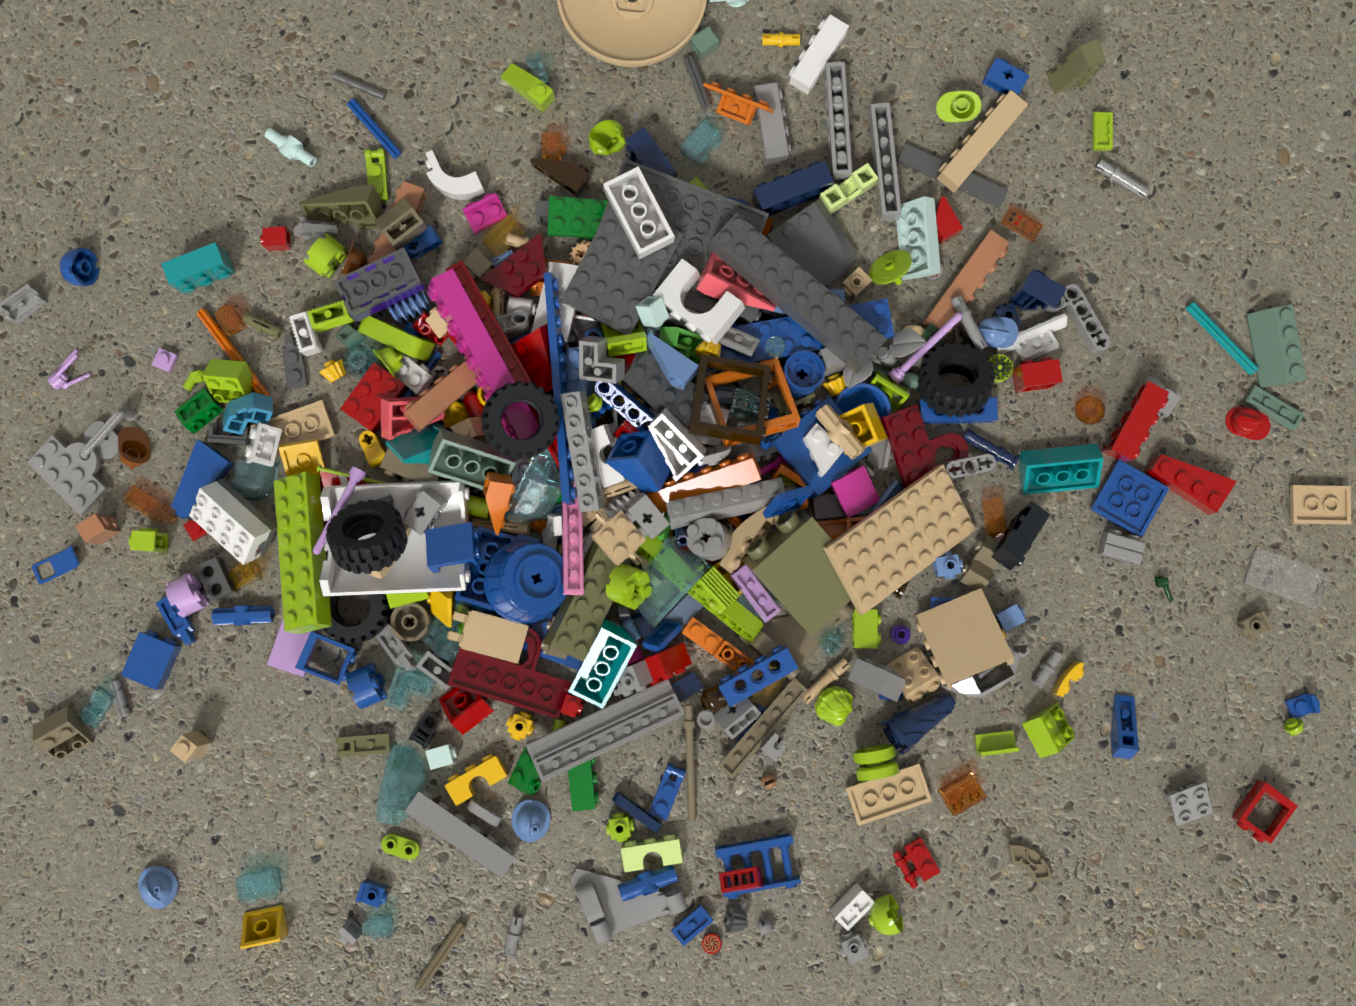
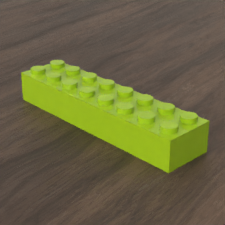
[274,471,332,634]

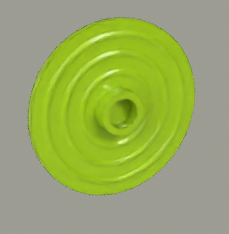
[869,250,912,285]

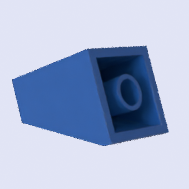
[606,430,671,493]

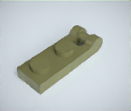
[336,733,391,757]

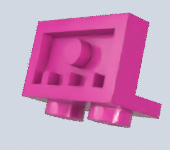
[462,193,508,234]

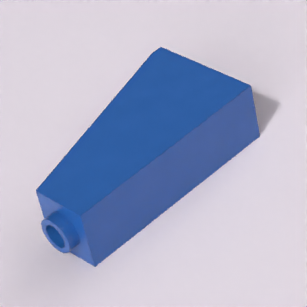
[171,440,234,519]

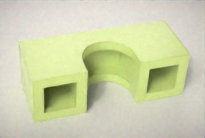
[819,163,878,214]
[621,834,683,872]

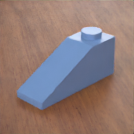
[647,333,699,391]

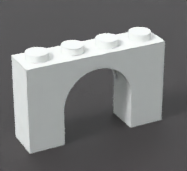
[653,259,745,345]

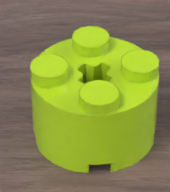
[303,233,348,278]
[606,564,652,610]

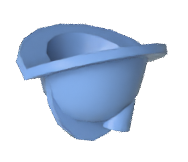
[512,800,551,843]
[138,866,178,909]

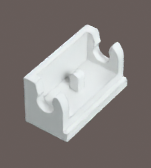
[829,883,875,931]

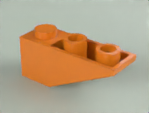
[483,472,515,535]

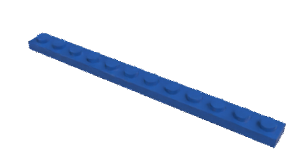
[544,272,577,505]

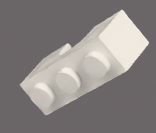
[592,424,626,488]

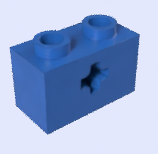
[982,58,1030,95]

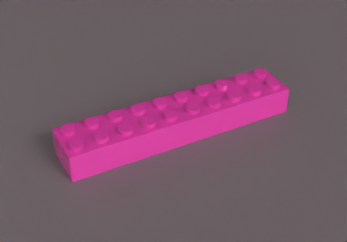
[427,268,539,460]

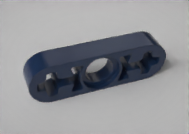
[612,791,663,833]

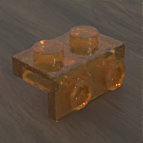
[938,770,987,816]

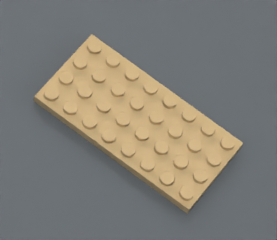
[823,464,976,615]

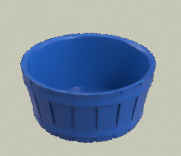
[484,540,566,624]

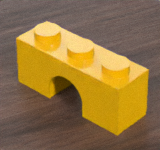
[444,753,509,806]

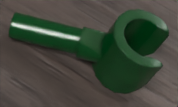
[1154,576,1173,602]

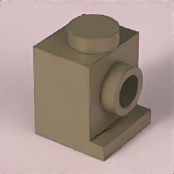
[1236,611,1274,639]

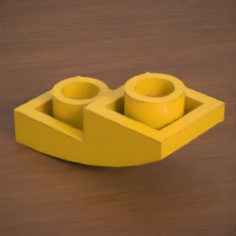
[1051,661,1084,697]

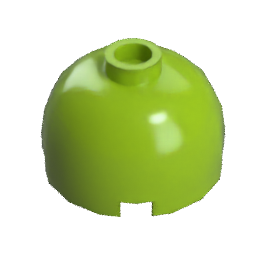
[868,894,904,936]

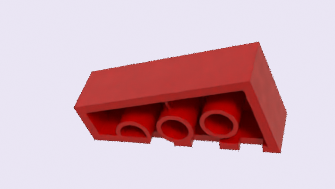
[1101,381,1169,462]
[1144,454,1237,515]

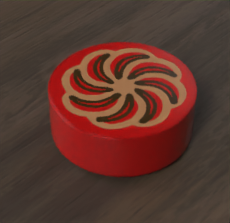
[702,933,722,954]

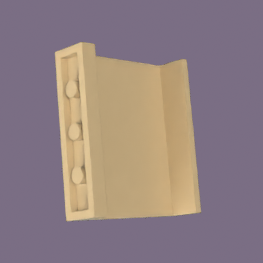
[915,588,1015,689]

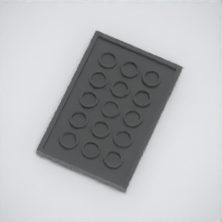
[560,206,684,335]

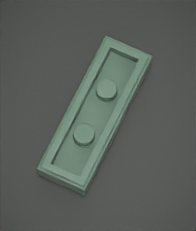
[1244,385,1304,431]

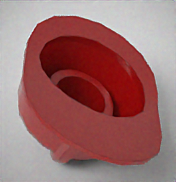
[1225,406,1270,441]

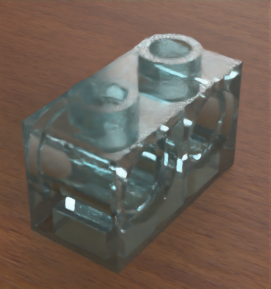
[421,620,461,663]

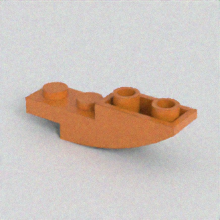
[680,616,755,672]

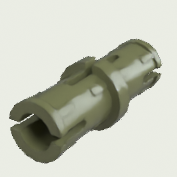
[242,312,283,339]

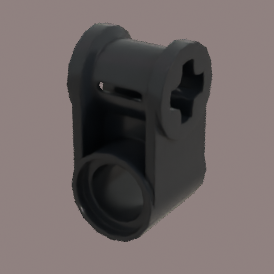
[408,711,442,750]

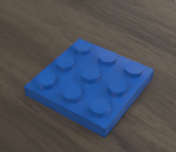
[1089,459,1169,538]

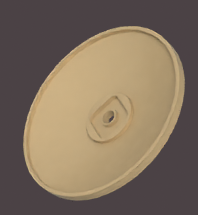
[557,0,707,67]

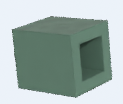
[690,26,720,61]

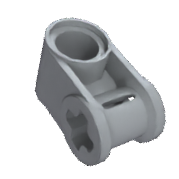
[496,309,530,340]

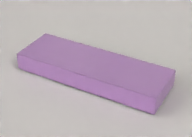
[730,564,781,623]

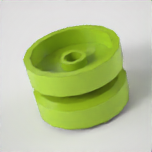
[852,744,900,781]

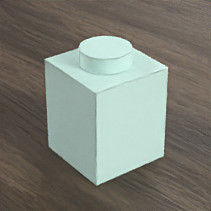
[636,296,669,328]
[425,743,458,770]

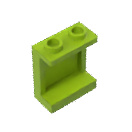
[601,319,647,357]

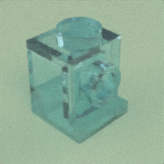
[362,914,394,939]

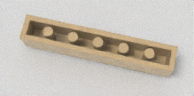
[937,90,1028,193]

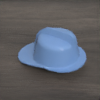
[978,316,1018,348]

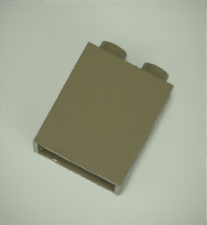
[742,508,851,636]

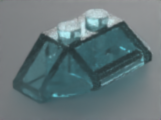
[504,454,561,524]
[377,745,427,826]

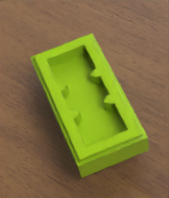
[1092,112,1113,151]

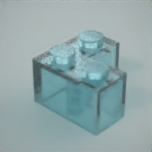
[384,667,436,711]

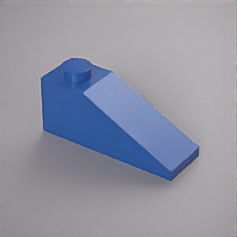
[1111,694,1139,759]

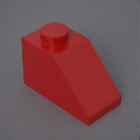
[935,196,963,244]

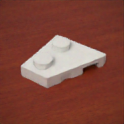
[803,423,844,477]

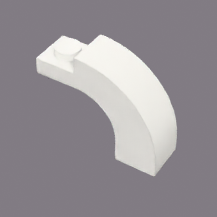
[425,150,486,200]

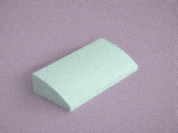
[896,196,941,280]

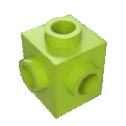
[606,812,634,842]

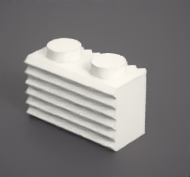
[289,311,323,356]

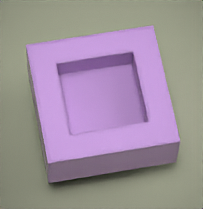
[152,348,179,373]

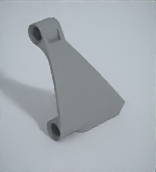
[570,868,688,944]

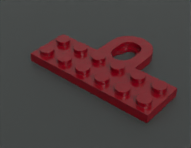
[881,404,969,489]
[447,627,571,719]

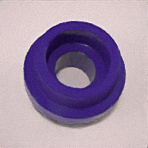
[891,625,910,644]

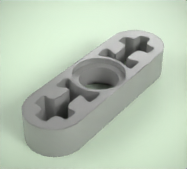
[943,454,996,478]

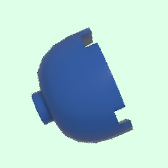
[59,248,100,286]

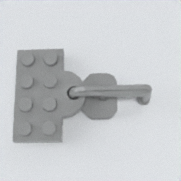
[27,409,137,516]

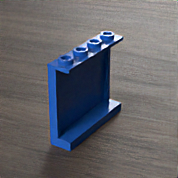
[770,397,872,499]

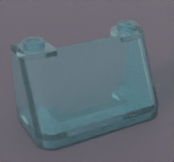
[638,535,711,628]

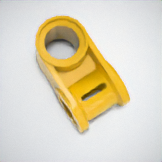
[359,431,386,469]

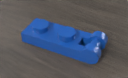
[648,762,686,821]

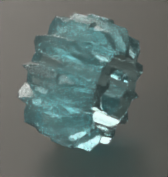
[343,345,376,377]

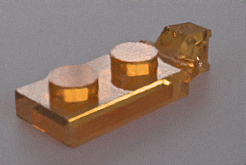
[122,485,177,524]

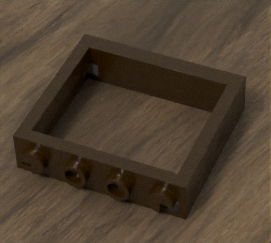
[688,354,773,445]

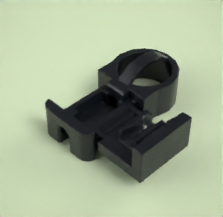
[615,602,632,622]

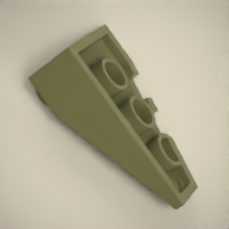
[299,185,382,229]

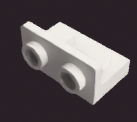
[395,352,434,396]
[244,423,282,467]

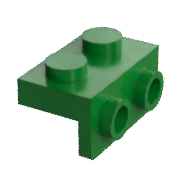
[508,748,541,795]

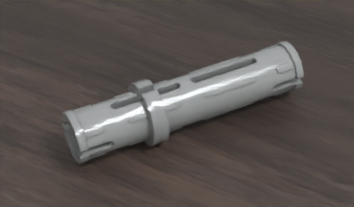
[1095,159,1150,199]
[950,295,988,350]

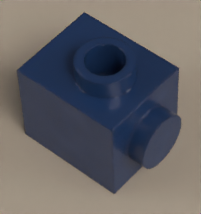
[991,303,1022,327]

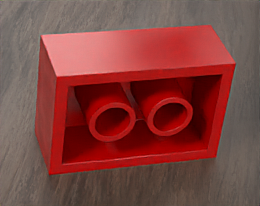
[340,363,409,434]

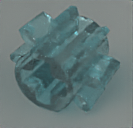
[818,634,843,658]

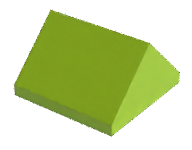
[869,370,910,413]

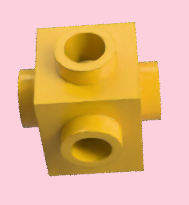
[506,711,536,741]

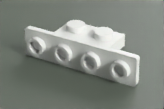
[996,313,1068,361]

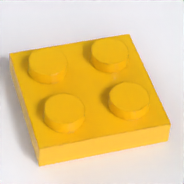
[279,438,326,477]

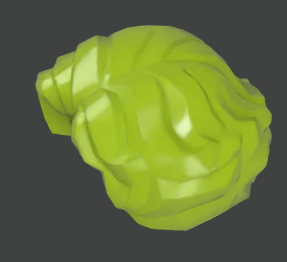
[588,119,625,156]
[814,685,853,726]

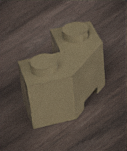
[960,535,999,590]

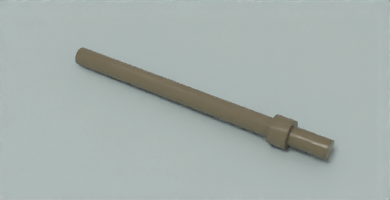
[683,704,696,821]

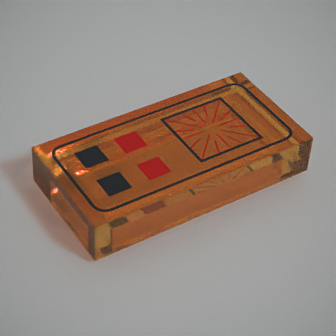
[1001,206,1044,243]

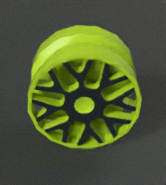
[988,354,1013,383]

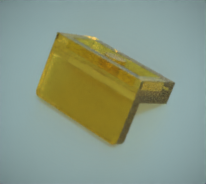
[482,214,525,256]
[749,666,787,708]

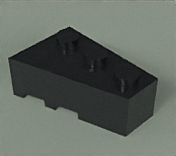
[991,501,1051,571]

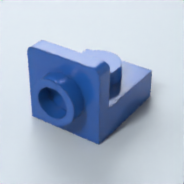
[1284,693,1321,719]

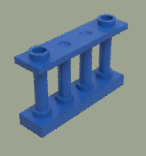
[715,833,801,899]

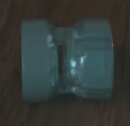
[765,336,785,359]

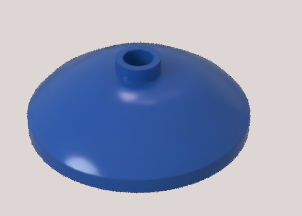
[835,383,891,430]

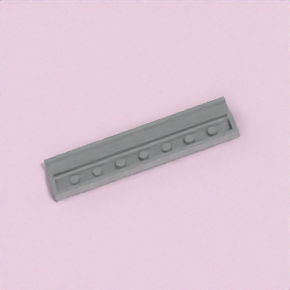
[525,679,685,783]

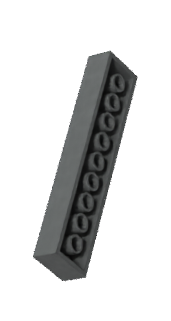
[709,213,887,374]

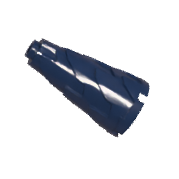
[881,694,956,755]

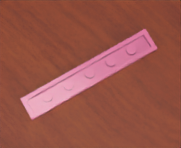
[562,482,584,595]

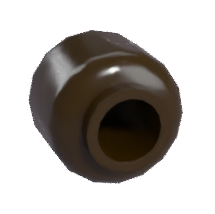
[699,684,728,713]

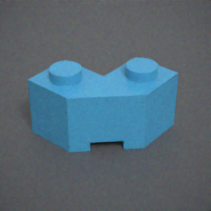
[223,392,273,435]

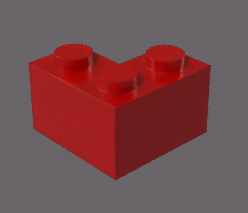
[633,642,692,686]

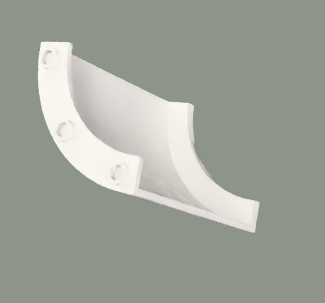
[319,481,471,596]

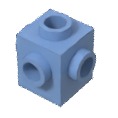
[933,551,963,580]

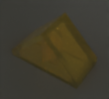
[228,560,264,590]

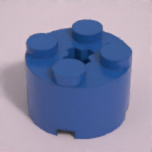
[346,663,388,709]

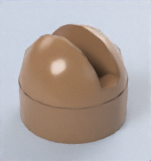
[761,773,777,789]

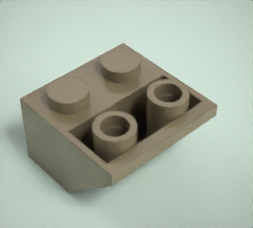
[374,198,428,250]
[33,706,92,763]

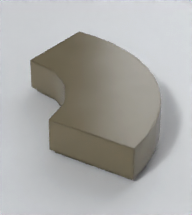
[1008,843,1053,882]

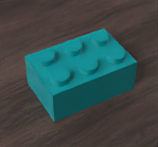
[161,242,235,294]

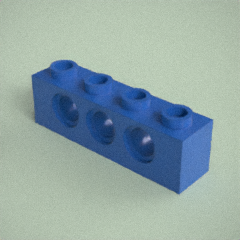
[917,394,998,424]
[718,645,799,707]

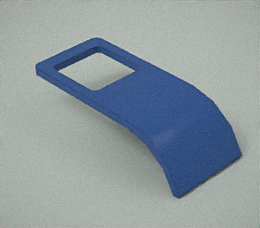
[32,545,79,584]

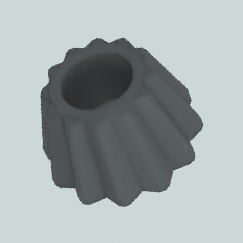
[723,905,747,934]

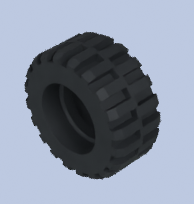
[917,342,995,417]
[481,381,560,460]
[326,500,408,574]
[322,594,393,643]

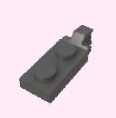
[282,334,308,389]

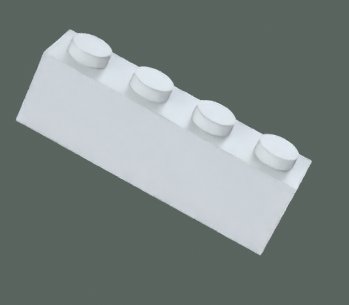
[789,15,849,95]

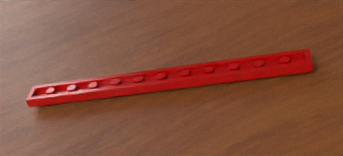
[445,260,560,470]

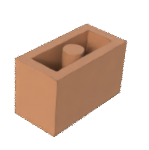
[75,513,121,544]

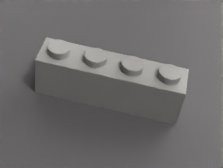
[754,82,791,165]

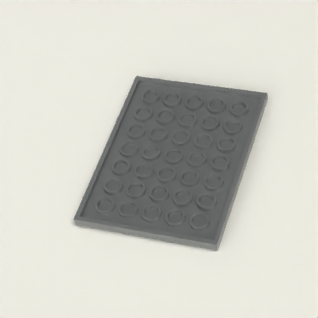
[597,158,769,313]

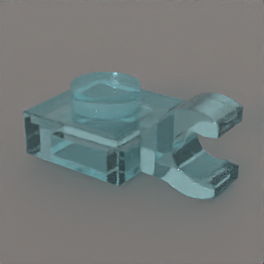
[526,52,550,85]

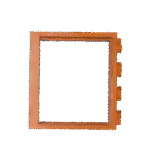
[704,358,800,448]

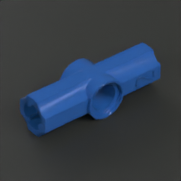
[211,605,275,626]
[617,865,678,902]

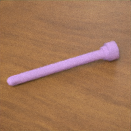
[888,312,963,384]
[313,466,367,554]

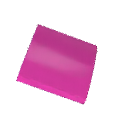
[830,465,880,518]

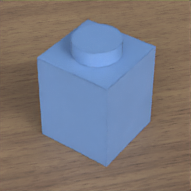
[994,604,1026,632]

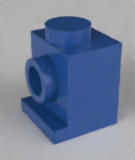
[355,879,389,908]

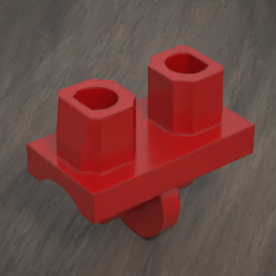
[412,311,448,346]

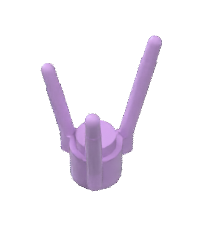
[47,349,91,390]

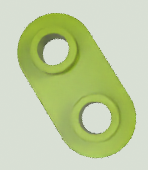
[381,833,421,860]

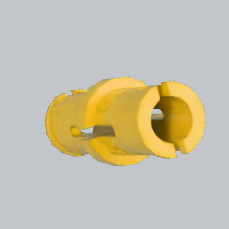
[762,32,800,47]

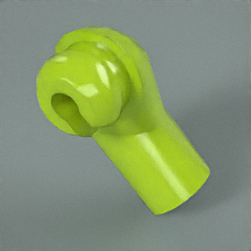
[182,370,204,392]

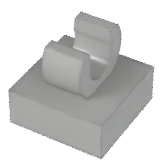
[338,918,365,946]

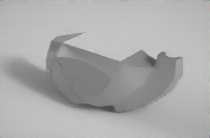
[940,645,1030,698]

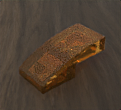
[981,497,1007,538]

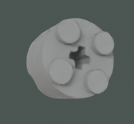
[686,518,731,561]

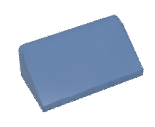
[872,480,904,511]

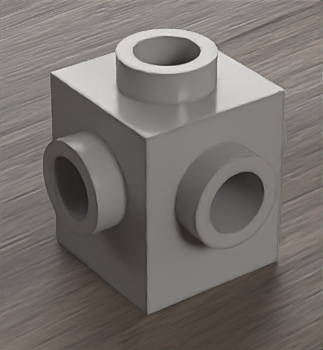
[838,930,869,965]

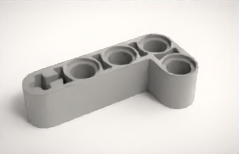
[1044,284,1110,354]

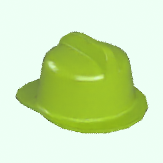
[936,91,982,122]
[372,346,403,377]

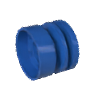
[782,350,825,398]

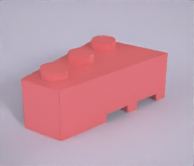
[381,397,444,440]

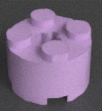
[165,573,210,617]

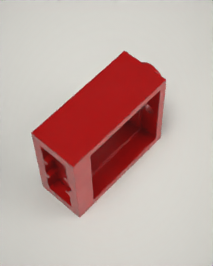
[1232,780,1298,844]

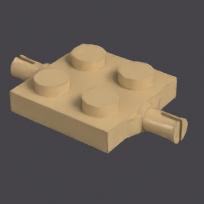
[591,510,646,566]

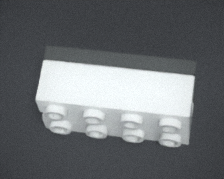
[189,479,277,565]

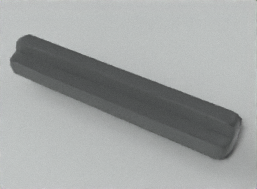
[684,55,712,109]

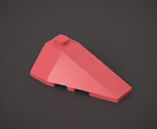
[697,252,776,311]

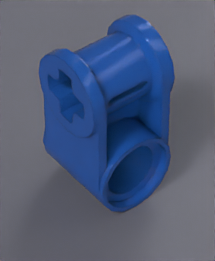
[405,225,443,259]

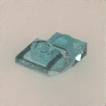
[79,686,115,730]

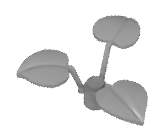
[843,328,926,389]

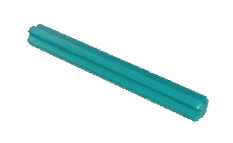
[1186,301,1259,375]

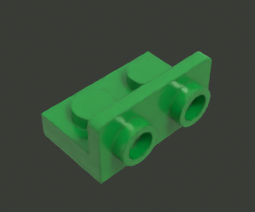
[174,388,223,434]

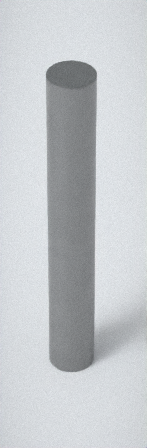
[332,72,386,100]

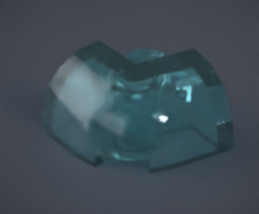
[232,460,278,501]

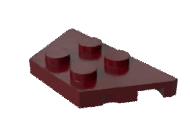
[482,233,548,297]

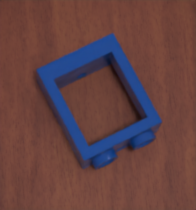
[295,631,357,685]

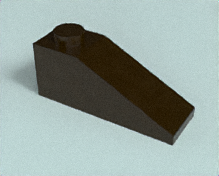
[530,158,591,197]

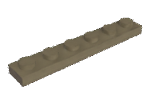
[717,678,809,779]

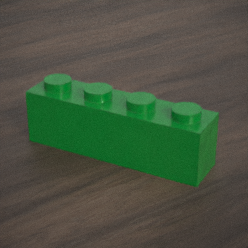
[568,758,600,812]

